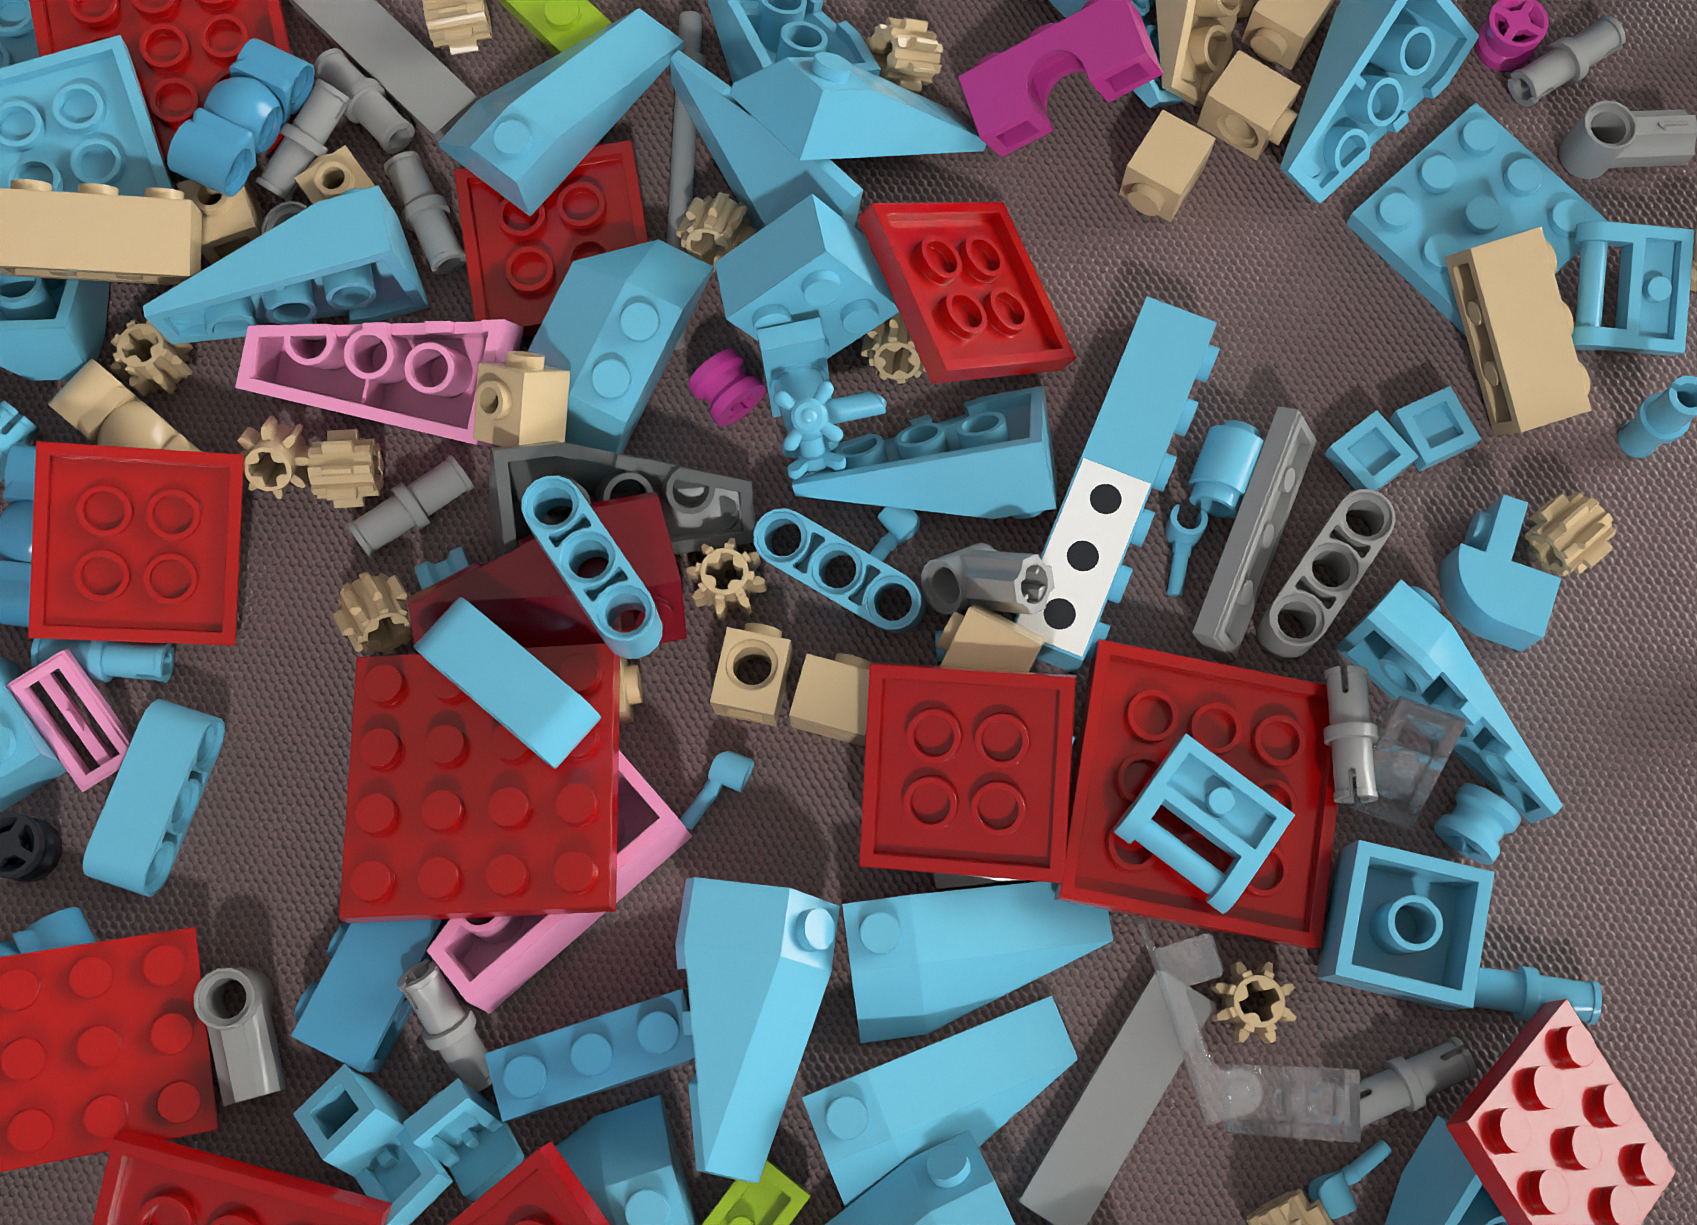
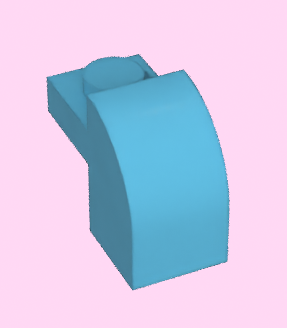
[1439,494,1561,652]
[293,1064,453,1225]

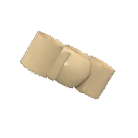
[47,358,202,452]

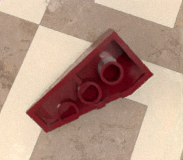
[406,492,687,654]

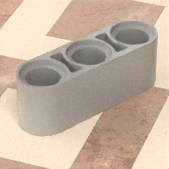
[1256,489,1396,661]

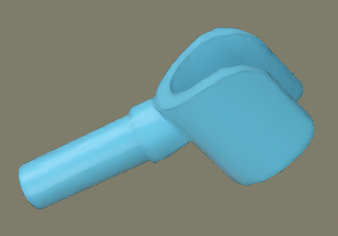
[1164,504,1208,597]
[855,507,920,574]
[680,751,755,830]
[1308,1139,1392,1219]

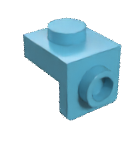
[403,1078,524,1201]

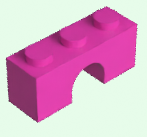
[958,0,1163,158]

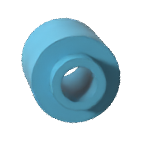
[1189,420,1265,518]

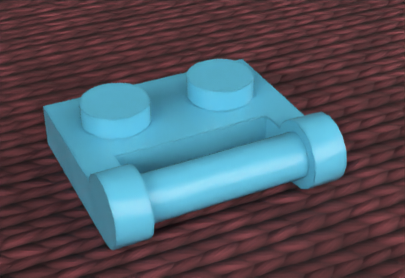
[1571,221,1695,356]
[1113,734,1295,914]

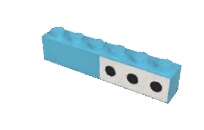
[1014,296,1220,674]

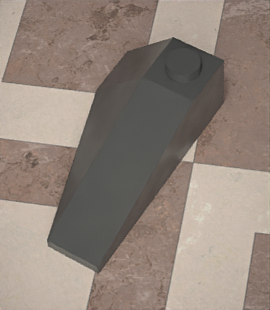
[488,441,755,559]

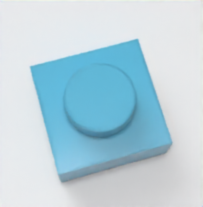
[1389,386,1481,472]
[1324,410,1419,491]

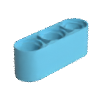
[521,476,663,659]
[753,508,926,634]
[413,597,602,769]
[83,699,225,897]

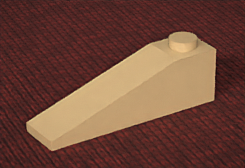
[1156,0,1255,108]

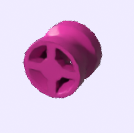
[1474,0,1549,72]
[687,348,766,427]

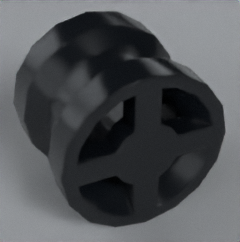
[0,812,62,883]

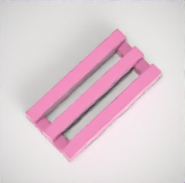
[6,648,133,792]

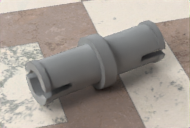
[1508,16,1626,107]
[314,48,415,154]
[255,78,352,202]
[384,151,466,275]
[346,455,474,558]
[1323,665,1379,804]
[397,960,492,1092]
[1333,1037,1477,1132]

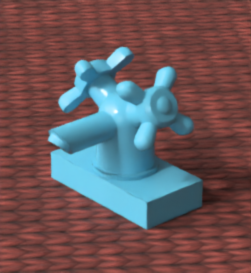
[757,317,887,479]

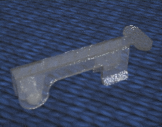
[1135,914,1264,1126]

